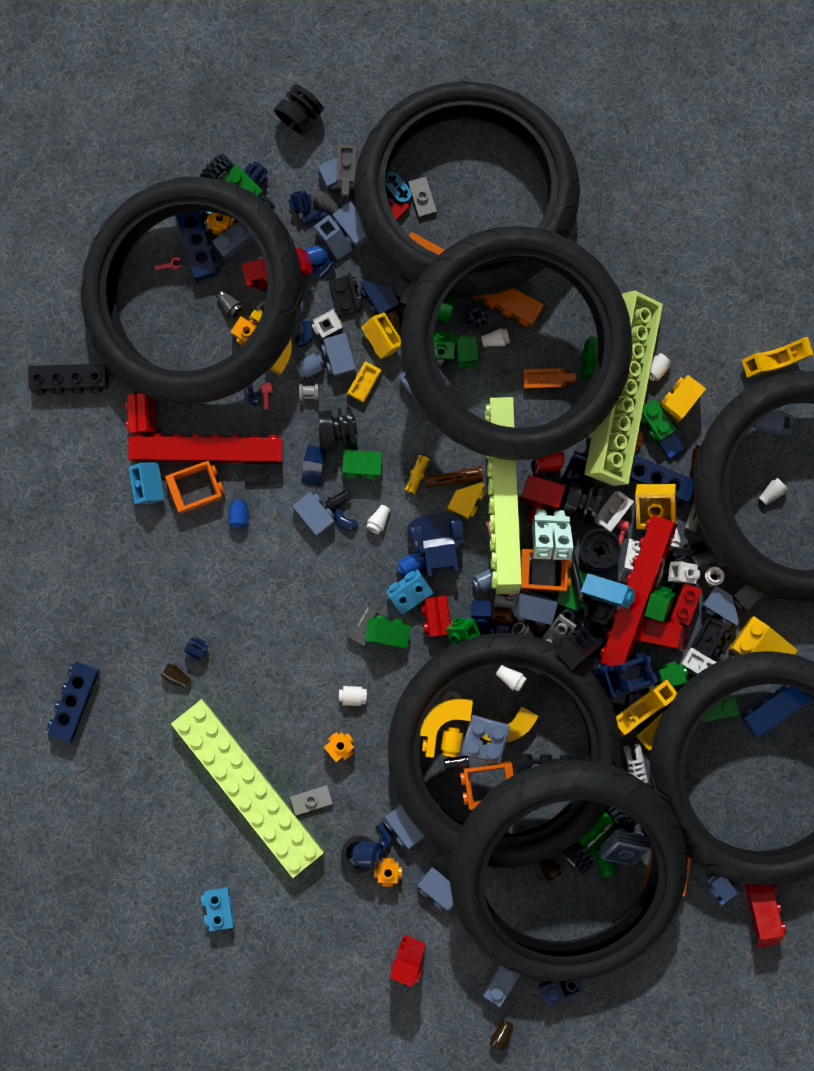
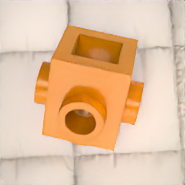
[206,212,235,236]
[230,316,258,346]
[324,732,355,762]
[374,858,402,887]

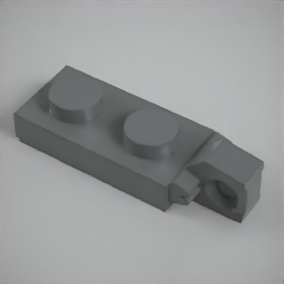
[336,144,357,198]

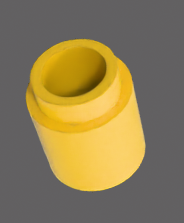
[441,727,463,757]

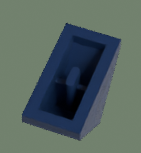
[301,445,326,486]
[560,451,588,485]

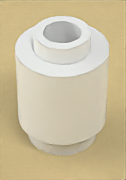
[648,353,671,382]
[339,686,367,706]

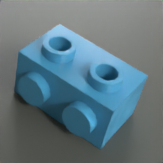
[129,462,164,504]
[386,569,433,615]
[201,887,235,931]

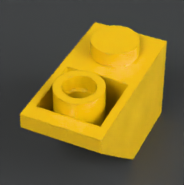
[447,482,486,520]

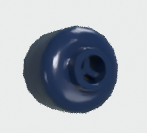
[352,841,383,869]

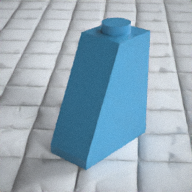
[581,574,636,609]

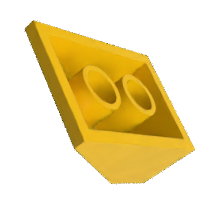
[729,616,798,655]

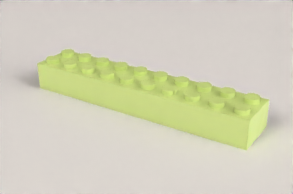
[585,291,663,486]
[485,397,521,594]
[171,699,324,878]

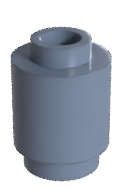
[295,353,325,378]
[472,569,495,593]

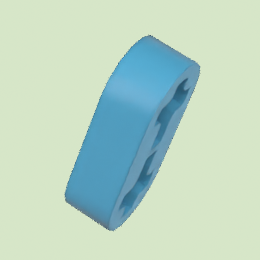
[385,172,412,204]

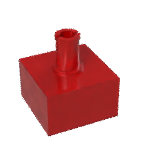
[519,475,565,524]

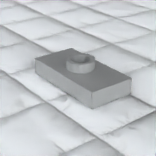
[408,177,437,218]
[290,785,333,816]

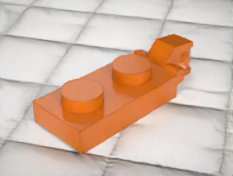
[523,368,576,389]

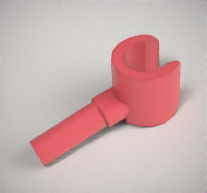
[155,257,181,270]
[261,382,273,410]
[616,519,629,547]

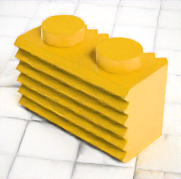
[361,313,401,359]

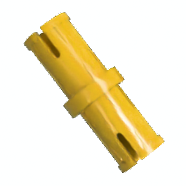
[404,455,430,494]

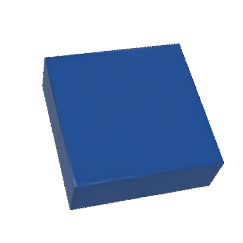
[658,432,685,459]

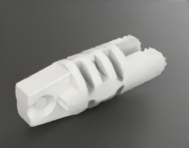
[623,743,648,784]

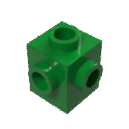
[434,331,455,360]
[445,618,480,645]

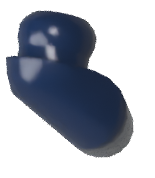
[301,209,329,226]
[309,258,335,277]
[294,320,313,347]
[244,384,262,406]
[333,509,358,532]
[376,821,393,852]

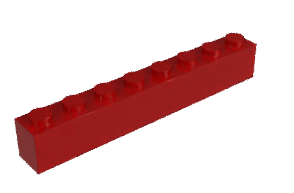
[128,433,283,464]
[600,515,678,666]

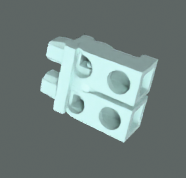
[532,509,573,560]

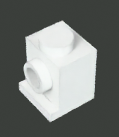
[312,308,343,338]
[668,561,700,584]

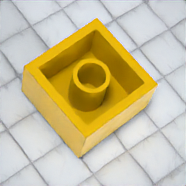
[660,375,706,425]
[635,484,677,529]

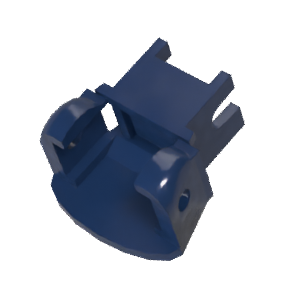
[407,513,464,576]
[595,653,658,699]

